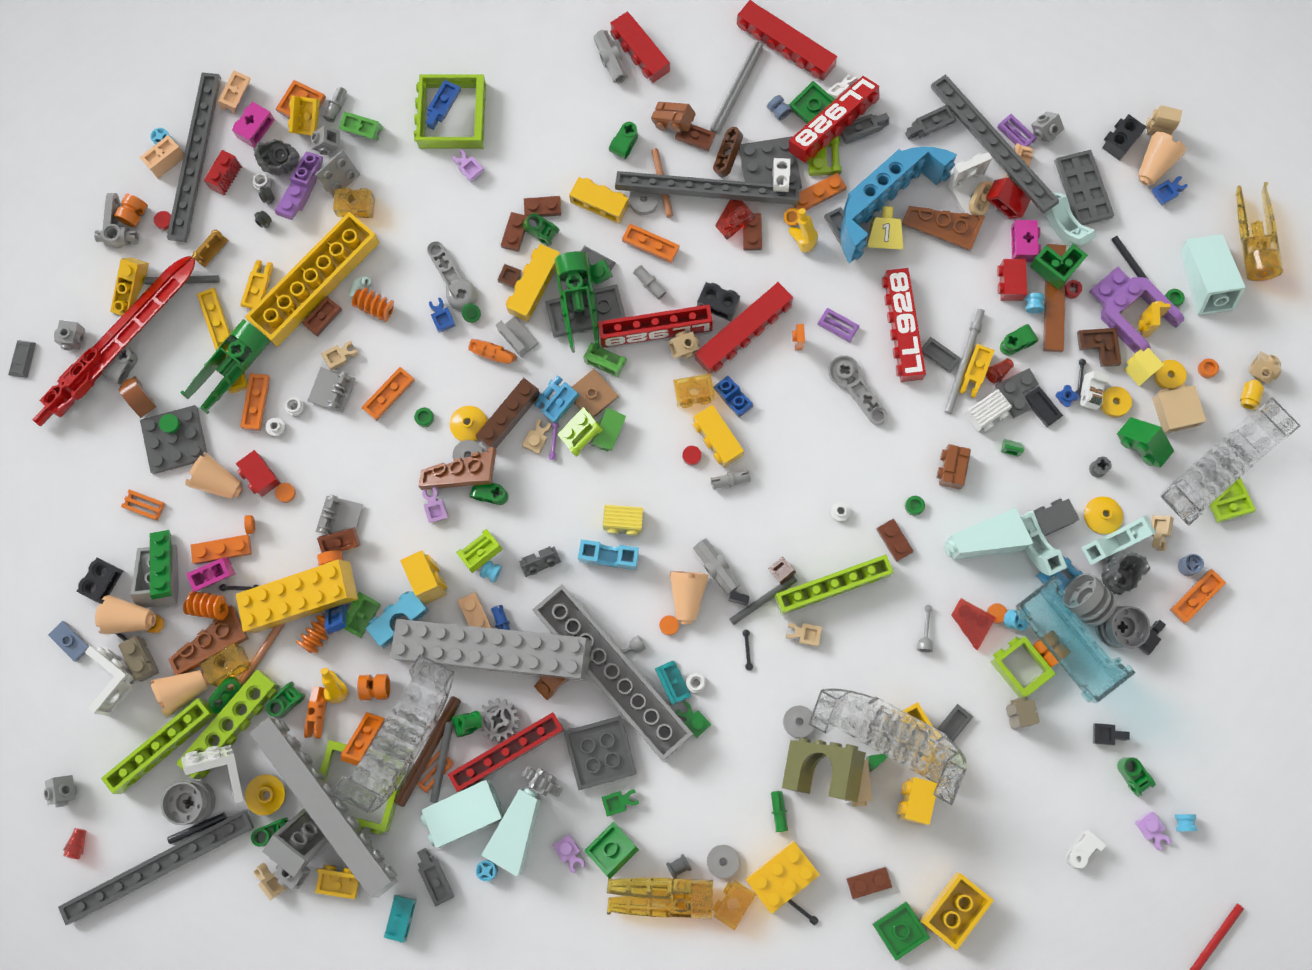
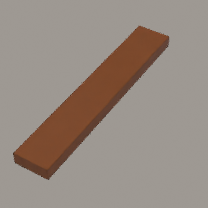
[1043,244,1066,352]

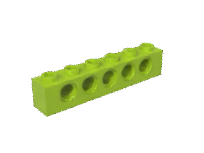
[774,554,894,616]
[176,669,280,779]
[101,698,217,794]

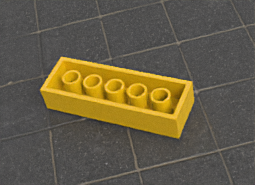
[236,559,358,633]

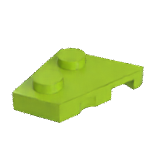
[1209,477,1256,523]

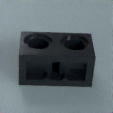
[1102,114,1147,161]
[697,282,740,322]
[76,557,124,604]

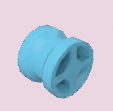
[150,128,172,145]
[1025,293,1045,314]
[480,560,502,583]
[1004,610,1030,630]
[1175,814,1198,831]
[476,860,498,881]

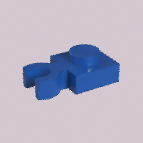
[1151,176,1188,206]
[429,297,456,333]

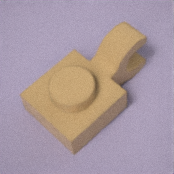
[1151,515,1174,551]
[253,863,287,901]

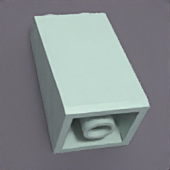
[1181,234,1246,315]
[944,508,1033,560]
[421,780,505,848]
[481,788,541,876]

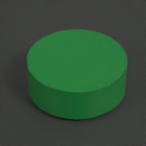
[1165,289,1185,308]
[461,303,481,323]
[414,407,434,427]
[159,414,180,434]
[905,496,925,516]

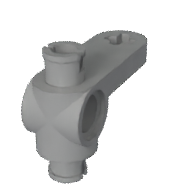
[94,193,139,248]

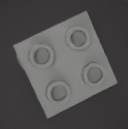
[316,150,360,198]
[307,367,356,413]
[315,495,363,534]

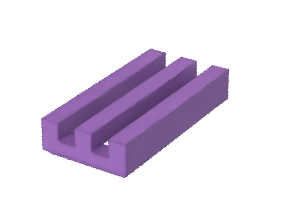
[997,114,1036,147]
[817,308,860,343]

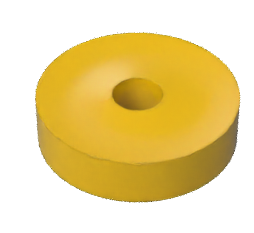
[1154,360,1187,391]
[1100,386,1132,418]

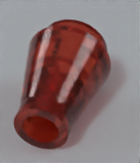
[986,358,1014,383]
[63,828,87,860]

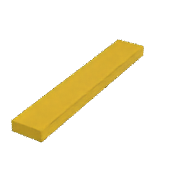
[197,287,248,394]

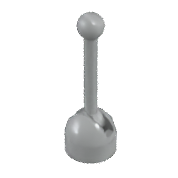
[917,605,933,653]
[622,635,646,654]

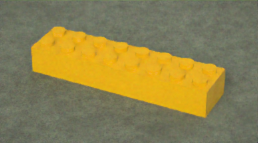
[245,212,380,347]

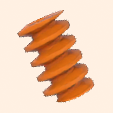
[352,287,394,322]
[183,591,229,620]
[295,611,334,654]

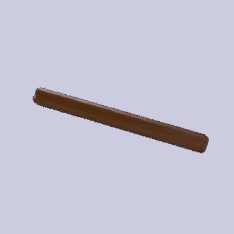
[394,696,461,807]

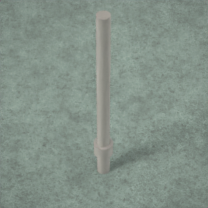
[944,309,985,414]

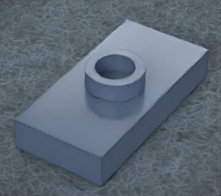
[48,621,89,662]

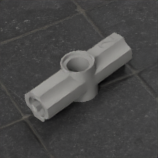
[593,30,628,84]
[693,538,741,595]

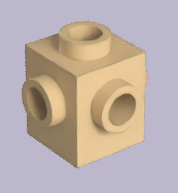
[668,331,699,359]
[1249,351,1282,384]

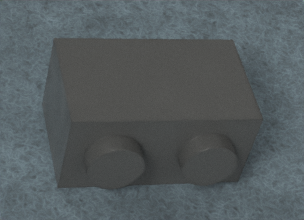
[1034,498,1079,537]

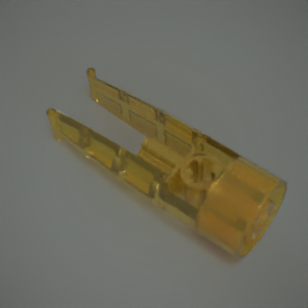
[1235,182,1283,281]
[607,877,713,919]

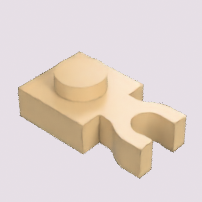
[321,341,358,371]
[522,418,552,455]
[786,623,822,647]

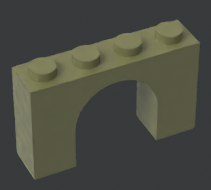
[782,738,866,802]

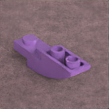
[275,151,323,220]

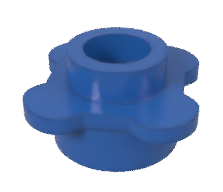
[1056,385,1079,407]

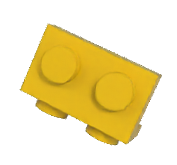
[288,96,320,135]
[1138,301,1171,338]
[315,864,359,899]

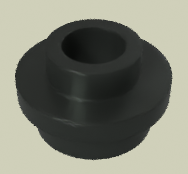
[259,187,275,205]
[254,211,272,228]

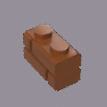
[651,102,696,132]
[936,444,971,490]

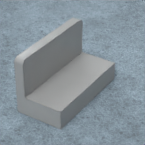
[496,317,538,358]

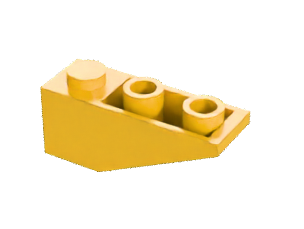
[110,257,149,316]

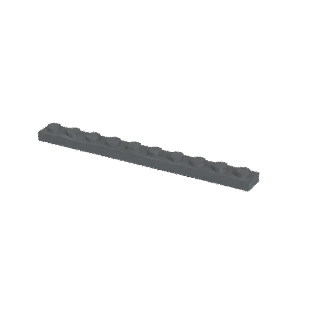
[166,72,221,242]
[931,74,1059,214]
[615,171,800,205]
[58,810,254,925]

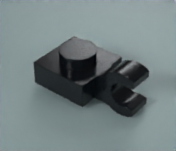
[1137,620,1166,655]
[1093,723,1130,745]

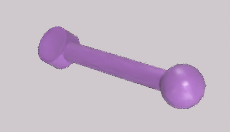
[549,422,559,460]

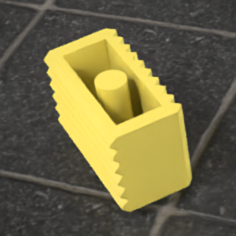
[1124,348,1164,386]
[603,505,644,536]

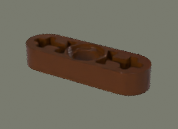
[713,127,743,177]

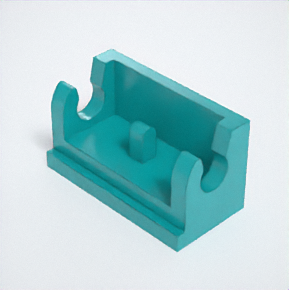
[655,660,692,706]
[384,895,417,943]

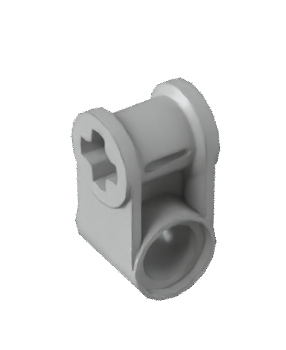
[102,347,138,385]

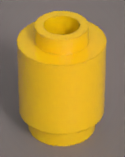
[1240,380,1265,410]

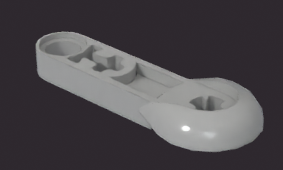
[427,241,478,310]
[829,356,887,425]

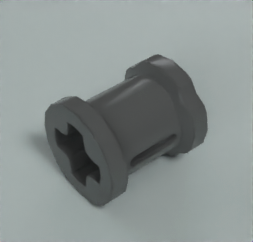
[1089,456,1112,478]
[666,854,692,880]

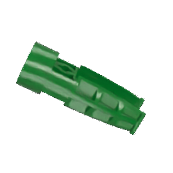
[554,251,600,353]
[180,319,271,414]

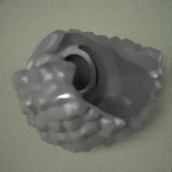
[253,139,300,176]
[1101,552,1150,595]

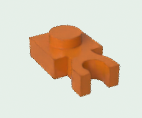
[792,324,805,350]

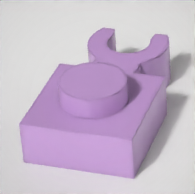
[452,149,484,182]
[422,487,449,523]
[1135,811,1171,850]
[552,834,585,873]

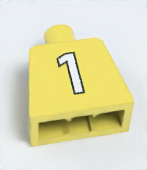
[866,206,903,249]

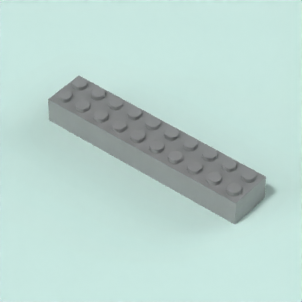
[532,584,693,761]
[390,619,592,681]
[249,717,398,898]

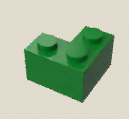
[1030,244,1088,290]
[1117,417,1174,468]

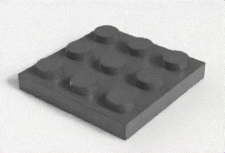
[739,136,802,189]
[140,405,207,474]
[563,716,637,790]

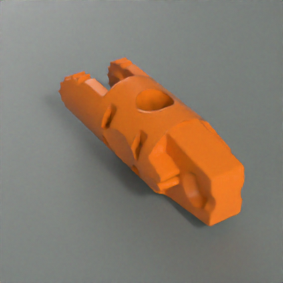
[468,339,517,364]
[304,687,327,739]

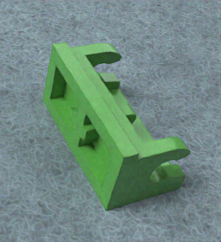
[339,111,383,140]
[583,342,627,377]
[591,408,626,452]
[343,592,381,638]

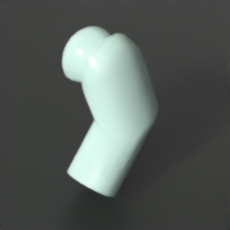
[348,276,371,299]

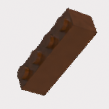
[475,378,540,449]

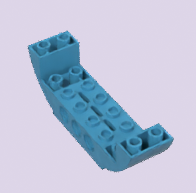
[840,147,957,264]

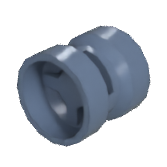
[767,95,792,121]
[1178,554,1204,576]

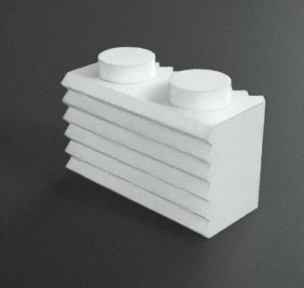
[965,389,1012,432]

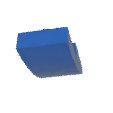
[713,376,753,417]

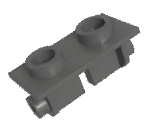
[519,546,561,577]

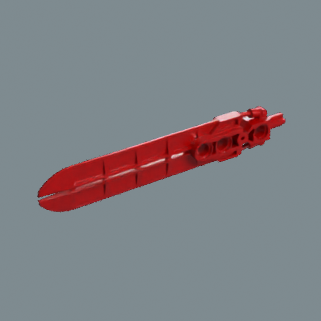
[32,256,196,426]

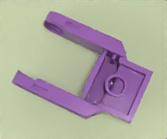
[1089,267,1184,353]

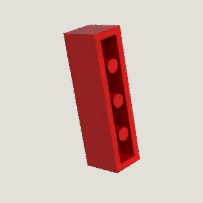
[610,11,670,83]

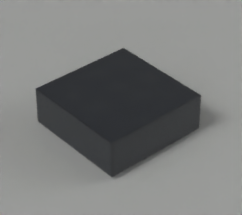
[728,591,750,606]

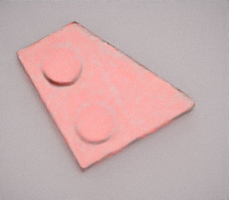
[715,200,755,240]
[951,598,996,650]

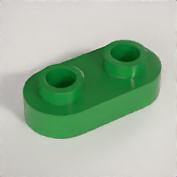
[208,677,242,714]

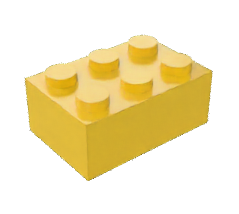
[400,550,448,605]
[896,777,939,825]
[745,841,820,914]
[920,872,994,951]

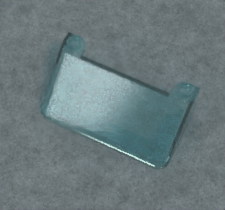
[1015,575,1136,703]

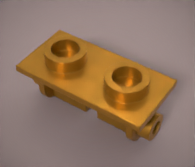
[191,229,229,267]

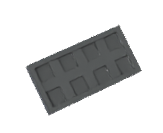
[1054,150,1114,225]

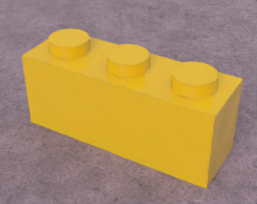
[569,177,629,224]
[692,405,744,468]

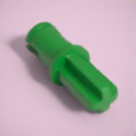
[771,791,788,832]

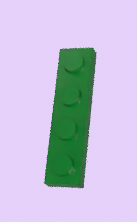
[150,530,172,600]

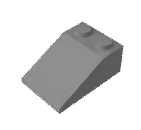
[130,544,179,608]
[262,808,328,877]

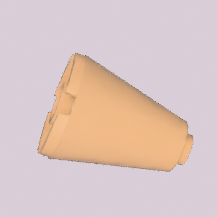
[1138,132,1187,186]
[185,452,243,499]
[670,571,709,624]
[95,595,156,635]
[150,670,210,717]

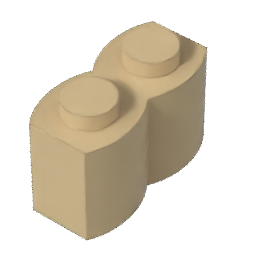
[1145,105,1182,135]

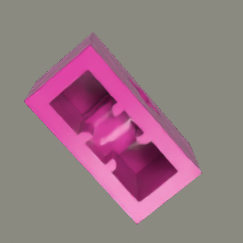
[232,101,275,148]
[1011,220,1041,262]
[186,557,236,592]

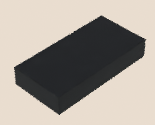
[1025,386,1063,428]

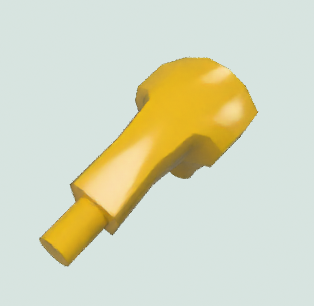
[789,208,818,253]
[320,667,349,704]

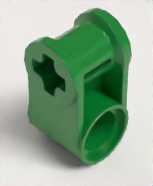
[609,122,638,159]
[523,213,560,246]
[1000,324,1039,356]
[469,483,509,505]
[266,681,306,719]
[452,710,482,738]
[1117,757,1156,797]
[251,817,289,847]

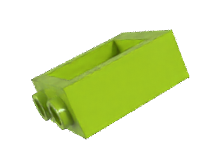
[991,636,1056,698]

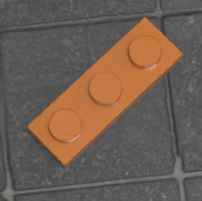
[793,172,847,211]
[622,224,680,263]
[361,367,415,421]
[240,373,270,431]
[191,534,252,564]
[1170,569,1226,624]
[341,712,385,767]

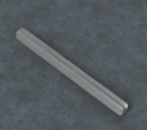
[710,42,763,134]

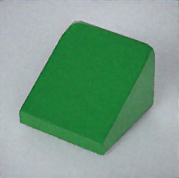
[1001,439,1024,457]
[866,753,889,772]

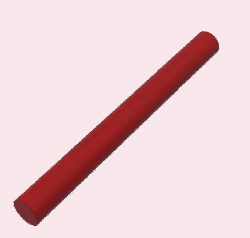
[1189,904,1244,970]

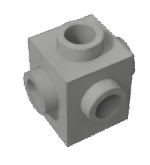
[1031,111,1064,142]
[311,125,340,155]
[54,320,85,351]
[44,775,77,808]
[273,864,311,890]

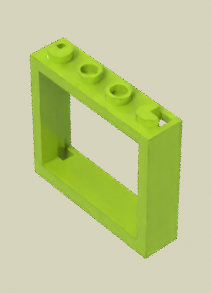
[413,74,486,149]
[320,740,409,835]

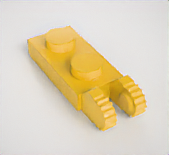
[240,260,273,310]
[959,344,995,398]

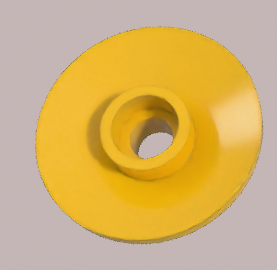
[450,406,487,441]
[1084,496,1123,535]
[245,774,285,815]

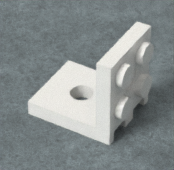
[947,152,997,215]
[85,646,138,716]
[181,745,243,803]

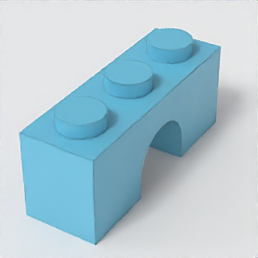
[578,539,639,571]
[365,591,429,649]

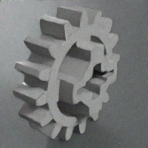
[478,698,520,742]
[522,766,563,797]

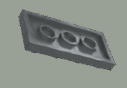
[545,284,626,338]

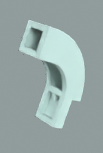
[1045,192,1097,246]
[1020,511,1067,576]
[1082,515,1156,565]

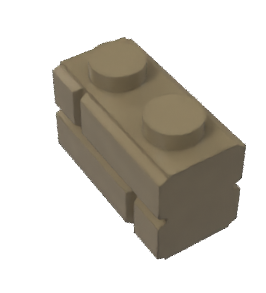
[118,636,159,682]
[1006,697,1040,729]

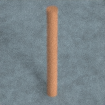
[651,148,673,218]
[239,623,286,686]

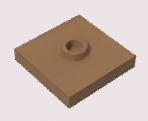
[572,369,619,417]

